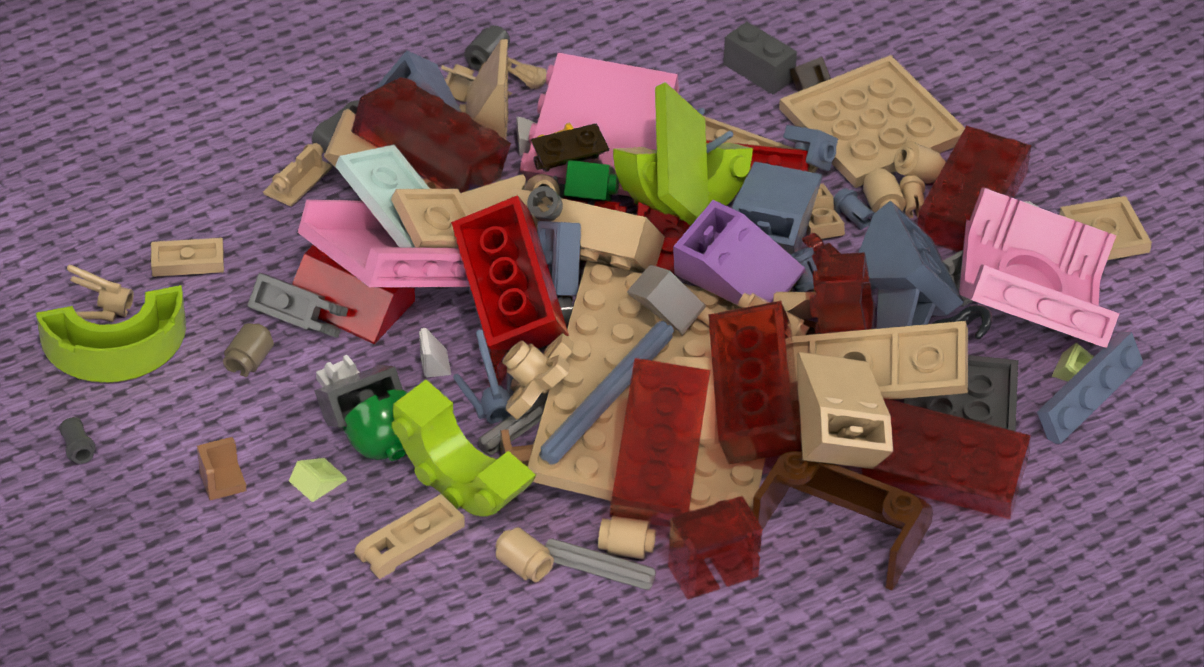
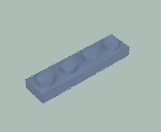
[1037,332,1143,444]

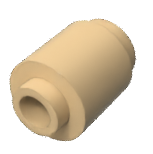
[895,141,946,184]
[863,169,906,212]
[598,516,656,559]
[495,527,554,582]

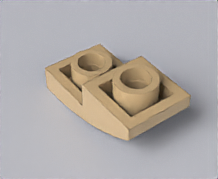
[806,183,845,241]

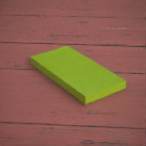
[655,82,709,226]

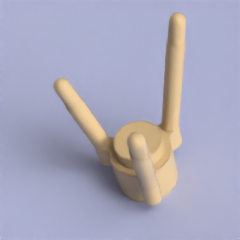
[67,265,134,322]

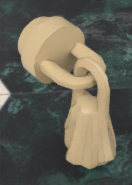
[479,57,547,90]

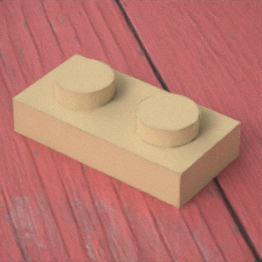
[151,238,224,277]

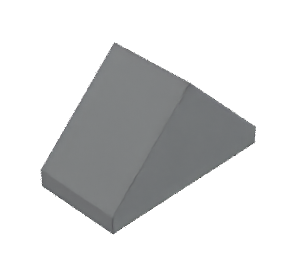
[627,264,706,335]

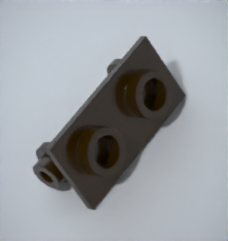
[531,123,609,172]

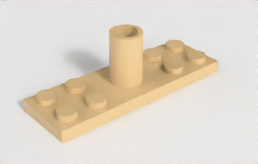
[741,321,968,412]

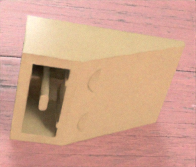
[796,352,893,469]

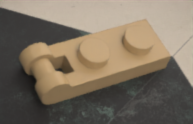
[354,494,465,579]

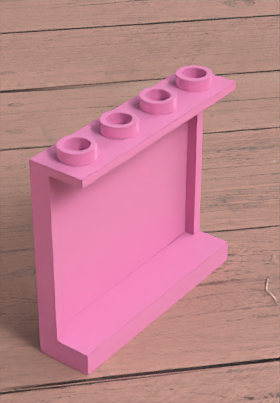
[520,53,679,206]
[298,200,470,287]

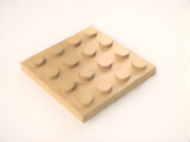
[779,55,969,188]

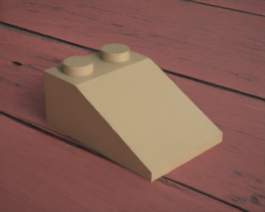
[457,39,508,160]

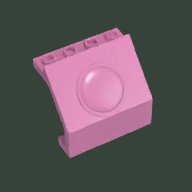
[959,187,1119,348]

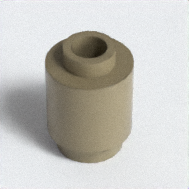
[223,323,274,377]

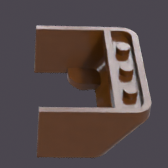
[751,451,933,591]

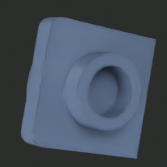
[783,125,838,171]

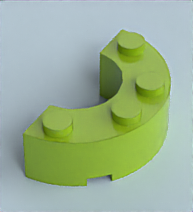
[613,142,753,221]
[36,285,186,382]
[392,379,536,516]

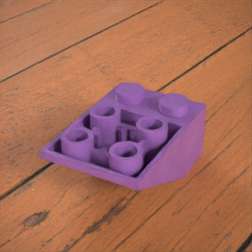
[673,200,805,312]

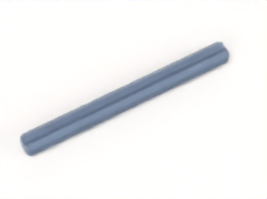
[539,321,674,465]

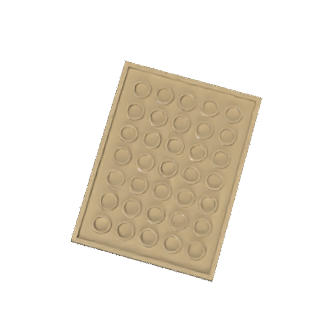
[527,261,776,531]

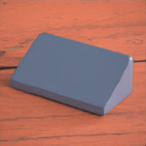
[537,221,581,295]

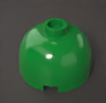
[342,389,408,461]

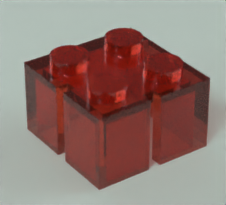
[810,252,875,334]
[668,495,763,600]

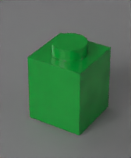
[564,161,619,202]

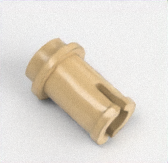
[899,175,928,218]

